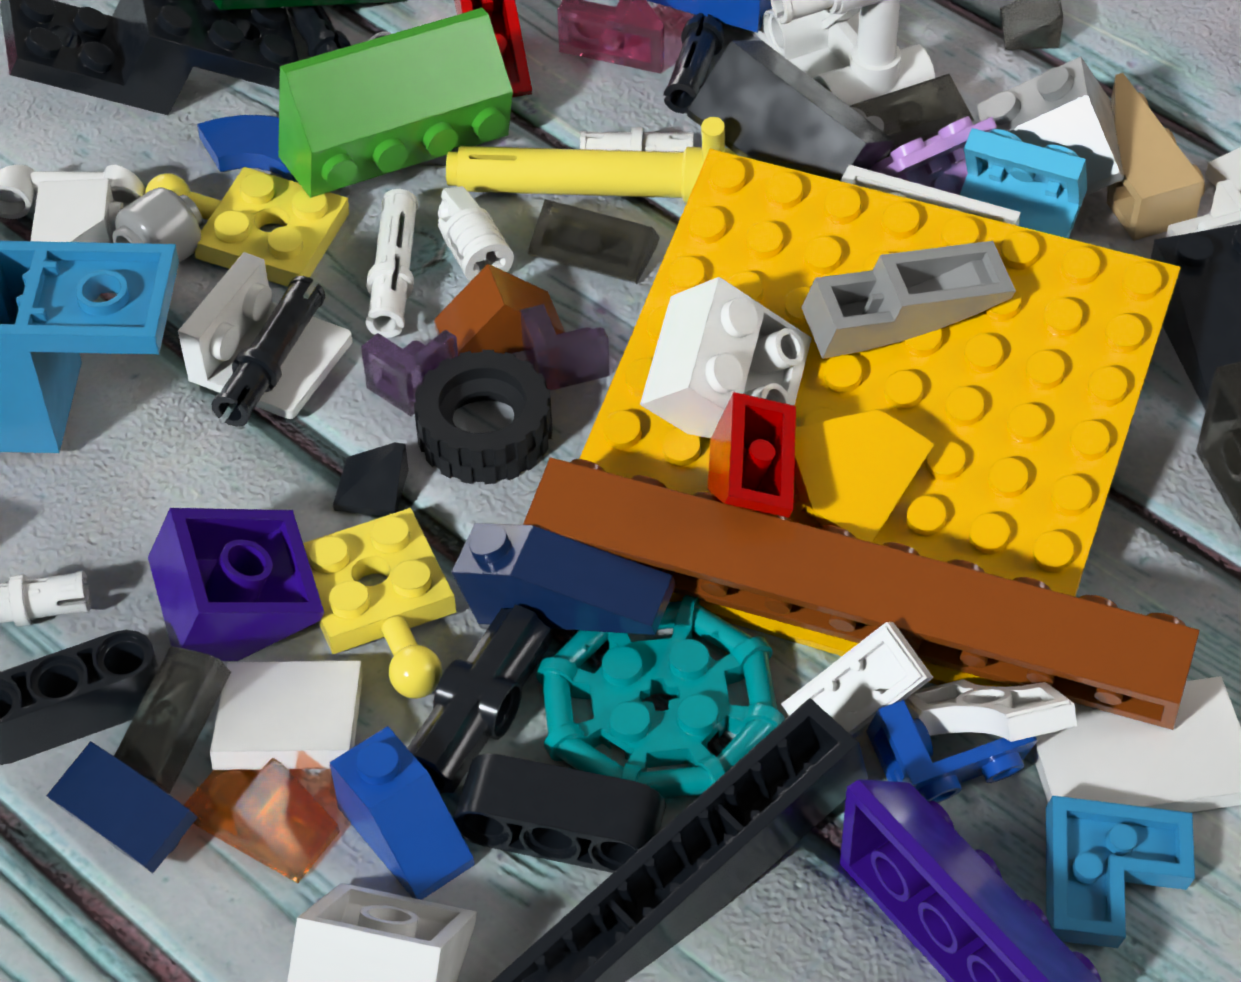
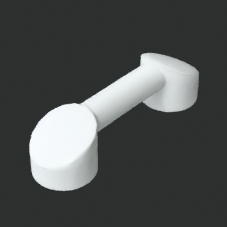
[0,164,146,219]

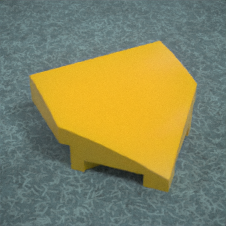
[794,409,934,543]

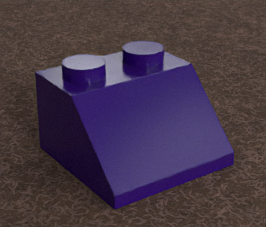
[148,508,324,662]

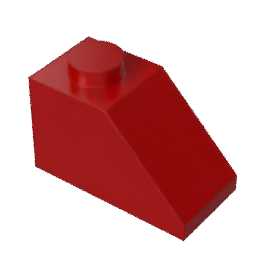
[708,392,796,518]

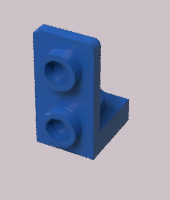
[866,700,1037,803]

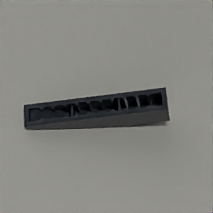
[491,698,868,982]

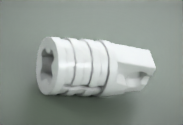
[438,186,514,281]

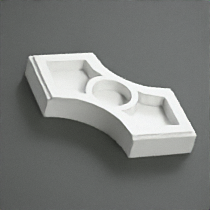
[904,679,1077,742]

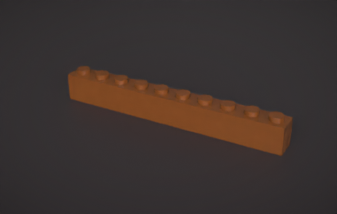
[523,457,1200,730]

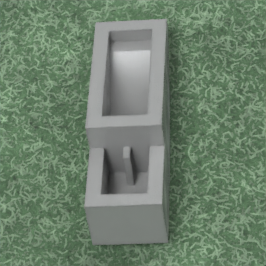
[801,241,1016,359]

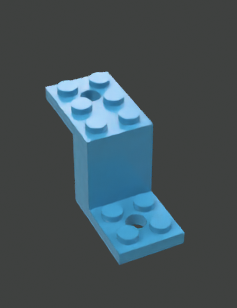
[0,241,179,453]

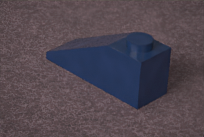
[451,523,676,635]

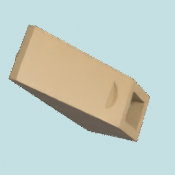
[1107,73,1205,241]

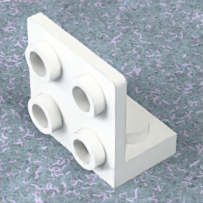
[178,252,353,419]

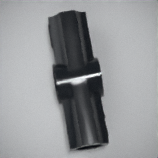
[408,604,552,795]

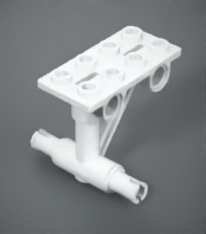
[755,0,947,140]

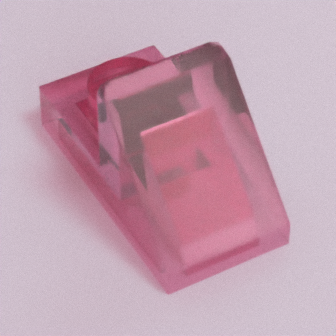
[557,0,664,74]

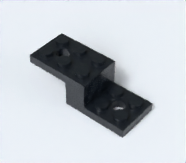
[0,0,299,115]

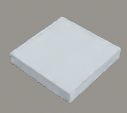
[210,661,363,770]

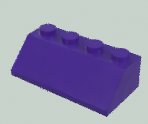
[840,779,1102,982]

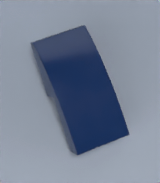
[46,741,198,874]

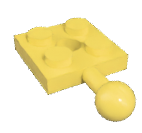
[145,167,349,287]
[303,508,457,699]

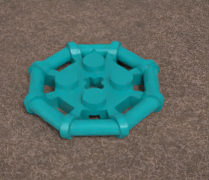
[536,595,785,798]

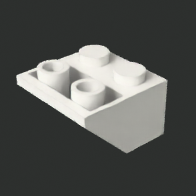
[640,277,812,438]

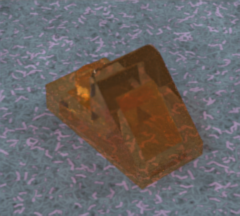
[184,758,340,883]

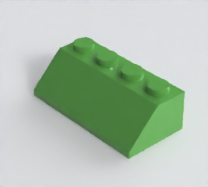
[278,8,513,198]

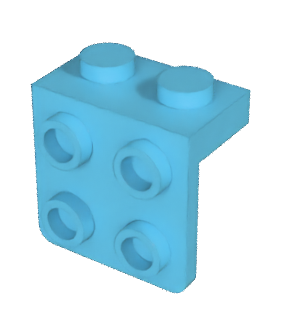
[960,128,1087,239]

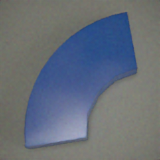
[197,115,298,183]

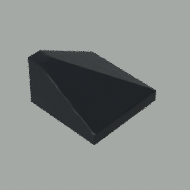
[333,442,409,516]

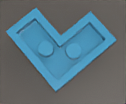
[1046,796,1195,948]

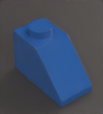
[329,726,475,900]

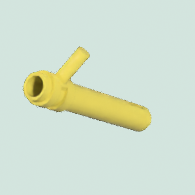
[446,117,737,204]

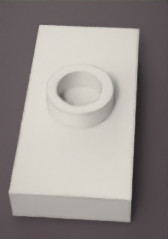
[781,622,934,738]

